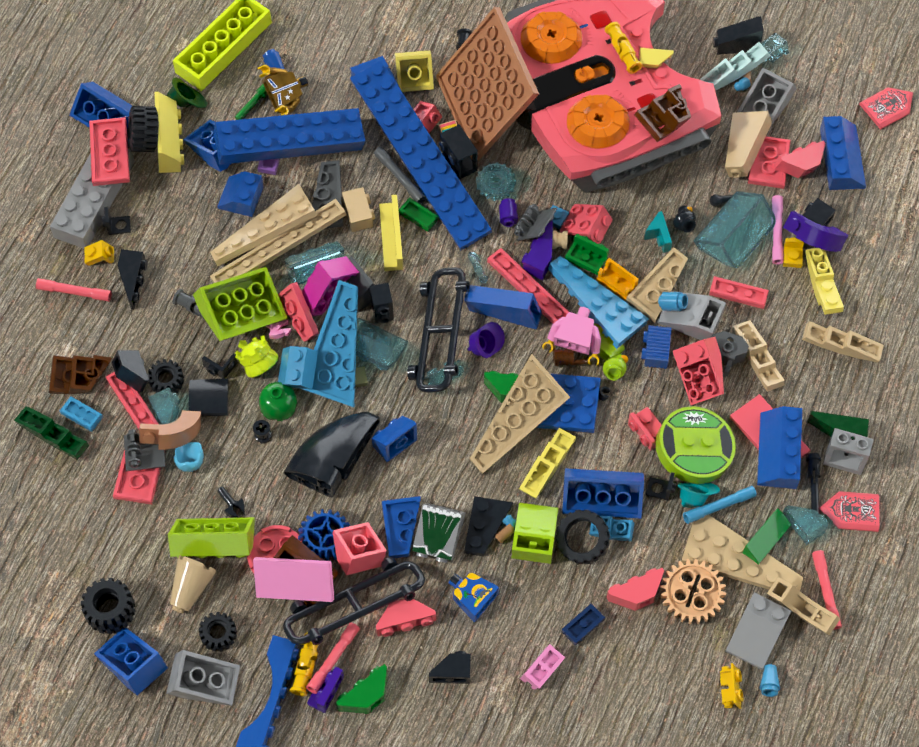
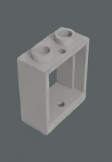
[823,428,874,475]

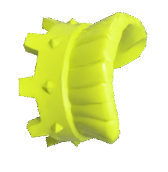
[235,335,279,378]

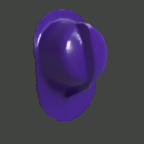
[467,322,505,358]

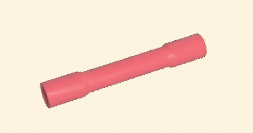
[36,278,112,302]
[812,550,842,630]
[306,622,360,694]

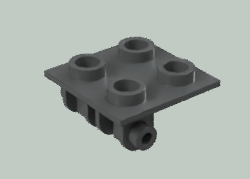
[514,204,557,241]
[124,429,166,471]

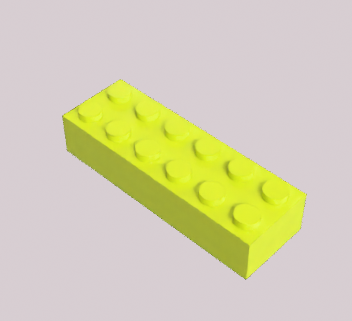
[173,0,272,91]

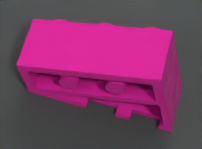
[302,256,359,317]

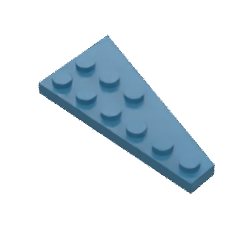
[548,256,649,349]
[303,280,358,407]

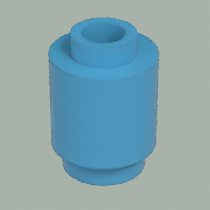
[658,292,688,311]

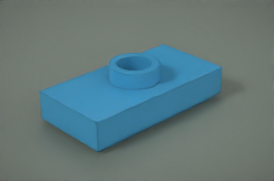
[60,396,103,432]

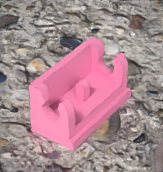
[520,644,565,690]

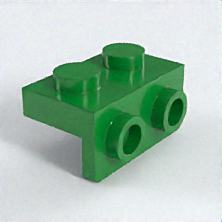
[565,234,609,275]

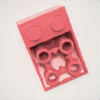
[673,337,724,405]

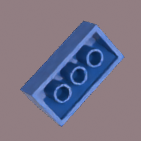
[69,82,132,148]
[820,116,866,190]
[757,406,802,489]
[562,468,644,518]

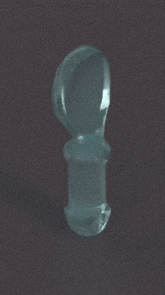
[468,252,488,284]

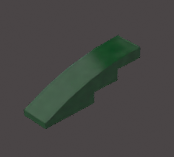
[14,406,89,460]

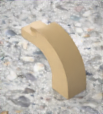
[767,577,841,635]

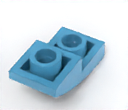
[589,516,634,541]

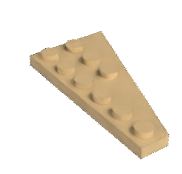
[469,354,570,474]
[681,515,803,591]

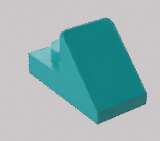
[644,211,672,253]

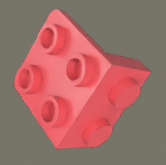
[560,204,613,244]

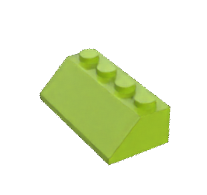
[168,517,255,558]

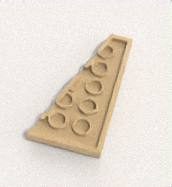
[210,184,317,266]

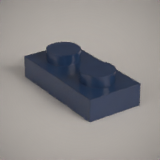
[561,604,605,646]

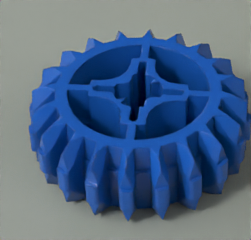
[298,509,350,561]

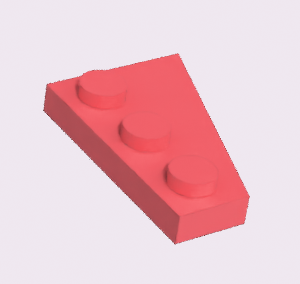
[278,282,319,342]

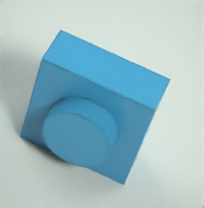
[551,205,569,230]

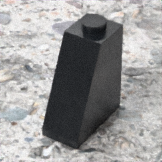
[713,16,764,55]

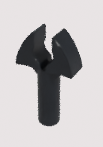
[217,486,245,518]

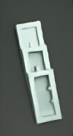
[700,42,771,90]

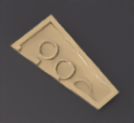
[626,247,688,323]

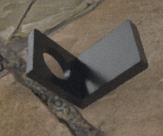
[102,207,131,235]
[202,353,238,378]
[646,472,677,501]

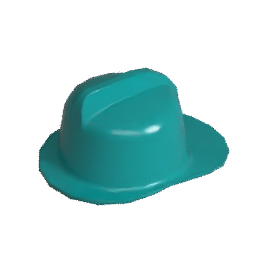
[678,483,720,508]

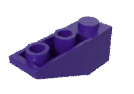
[521,221,553,280]

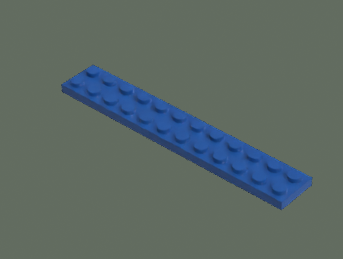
[350,60,492,251]

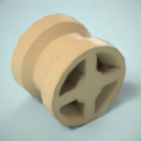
[552,230,568,249]

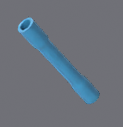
[683,486,757,524]

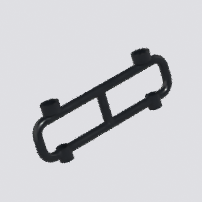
[407,267,470,393]
[283,557,425,645]

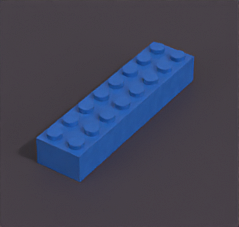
[213,108,365,165]

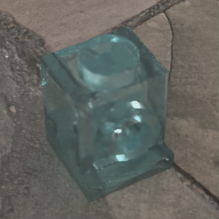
[761,32,789,63]

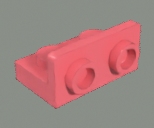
[413,101,442,133]
[628,407,661,451]

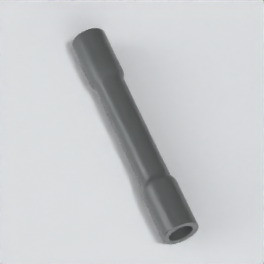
[374,147,426,204]

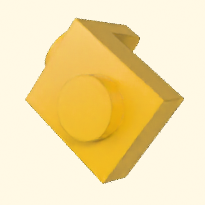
[84,240,114,266]

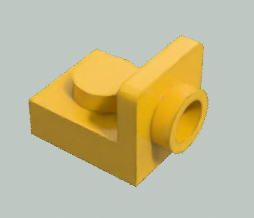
[783,237,804,268]

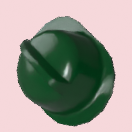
[167,77,207,108]

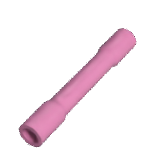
[772,195,784,265]

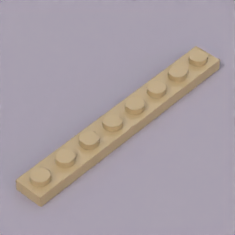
[210,199,346,283]

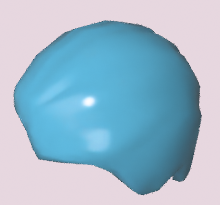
[174,442,204,472]

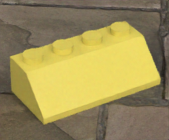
[154,92,184,173]

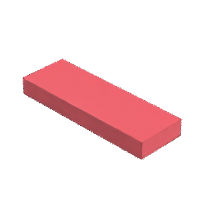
[709,276,769,309]

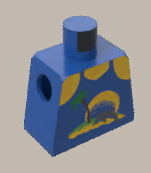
[449,573,499,622]

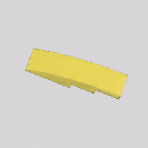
[519,428,576,499]

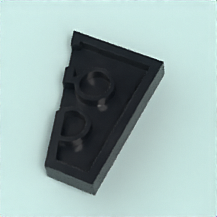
[464,496,513,557]

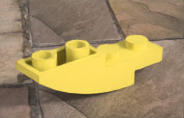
[805,248,844,315]

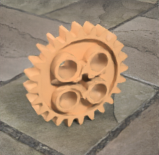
[660,559,726,624]

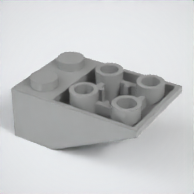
[657,291,726,340]

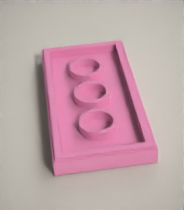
[253,557,334,602]

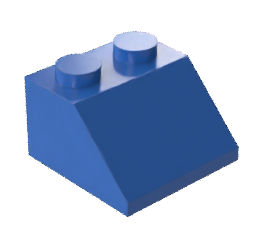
[217,171,264,217]
[372,416,417,462]

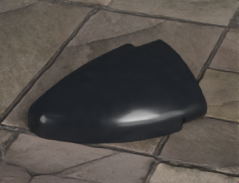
[283,412,380,498]

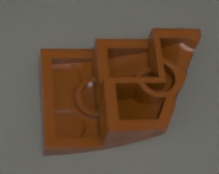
[634,84,691,142]
[48,355,111,394]

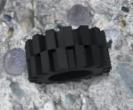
[148,359,184,397]
[199,612,237,652]

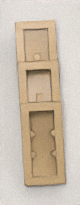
[733,320,785,392]
[802,321,884,363]

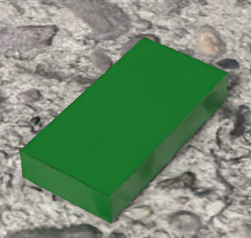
[398,198,439,232]

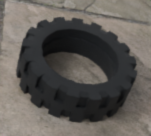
[555,510,610,564]

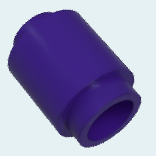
[499,198,518,227]

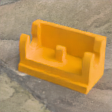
[596,258,639,301]

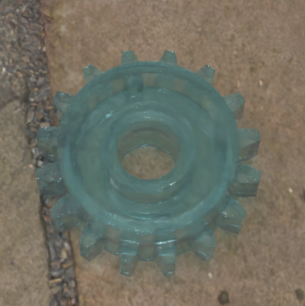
[476,162,516,201]

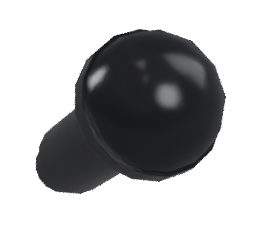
[710,194,737,207]

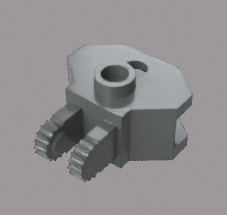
[712,331,749,377]

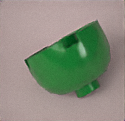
[259,382,297,421]

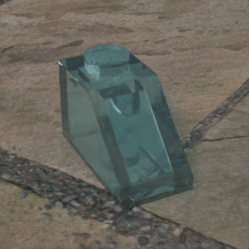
[148,388,180,425]
[783,505,829,545]

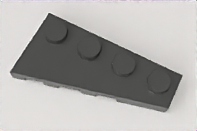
[312,160,344,228]

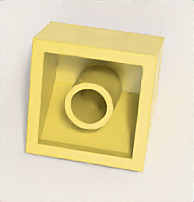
[395,50,434,92]

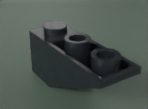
[117,249,148,310]

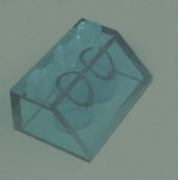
[284,241,345,285]
[356,318,408,370]

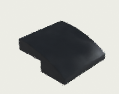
[189,378,229,417]

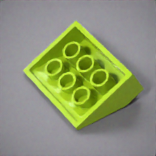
[193,267,288,341]

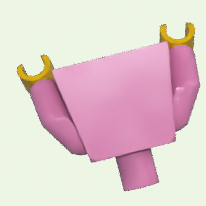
[542,307,601,366]

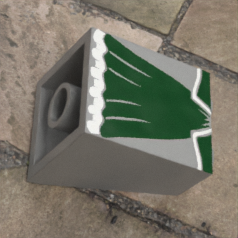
[412,503,466,563]

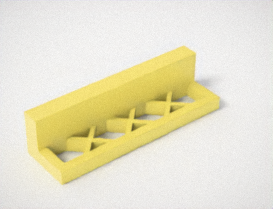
[379,195,403,271]

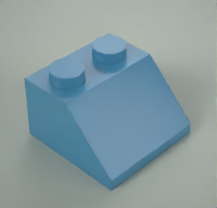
[278,346,318,389]

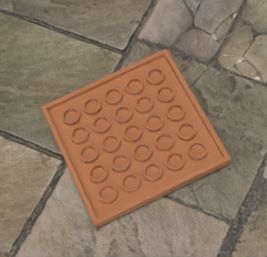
[436,7,539,161]

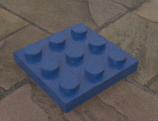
[537,373,601,433]

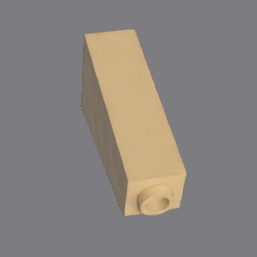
[725,111,772,178]

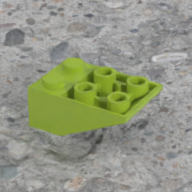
[511,503,558,564]

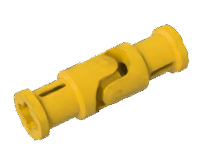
[604,22,643,74]
[289,632,318,697]

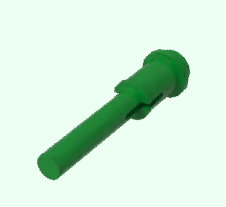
[235,84,267,120]

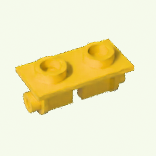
[720,663,744,709]

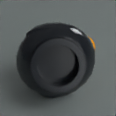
[673,205,696,233]

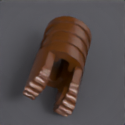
[553,349,589,366]

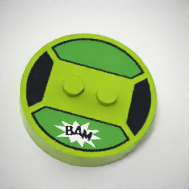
[656,406,736,484]

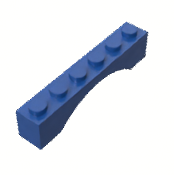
[236,635,300,747]

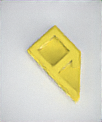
[639,48,674,68]

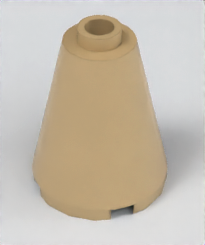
[170,555,216,614]

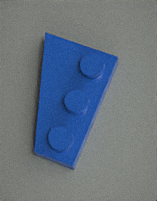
[382,496,421,558]

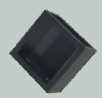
[439,124,478,180]

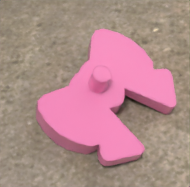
[266,320,291,339]

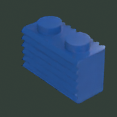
[641,325,671,369]

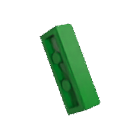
[742,508,791,565]

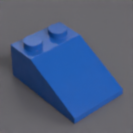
[183,120,232,172]
[94,627,168,696]

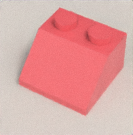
[333,522,387,576]

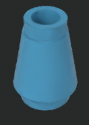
[760,664,780,697]

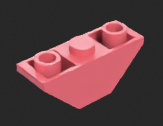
[773,140,825,178]
[607,568,664,611]
[376,599,436,637]

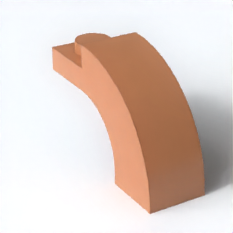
[139,410,201,450]

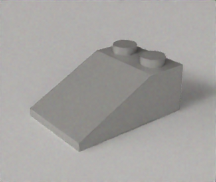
[737,68,797,126]
[725,592,791,670]
[166,650,240,706]

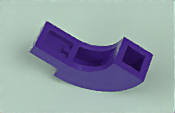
[783,211,849,252]

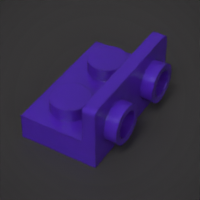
[307,666,344,713]

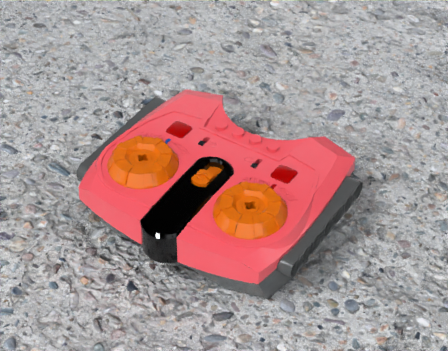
[505,0,722,193]

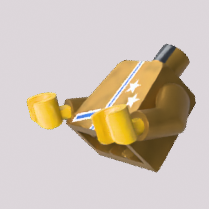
[257,65,308,115]

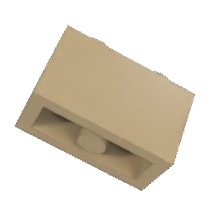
[342,187,375,232]

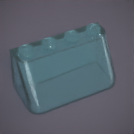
[693,191,776,268]

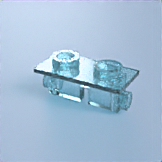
[424,359,464,385]

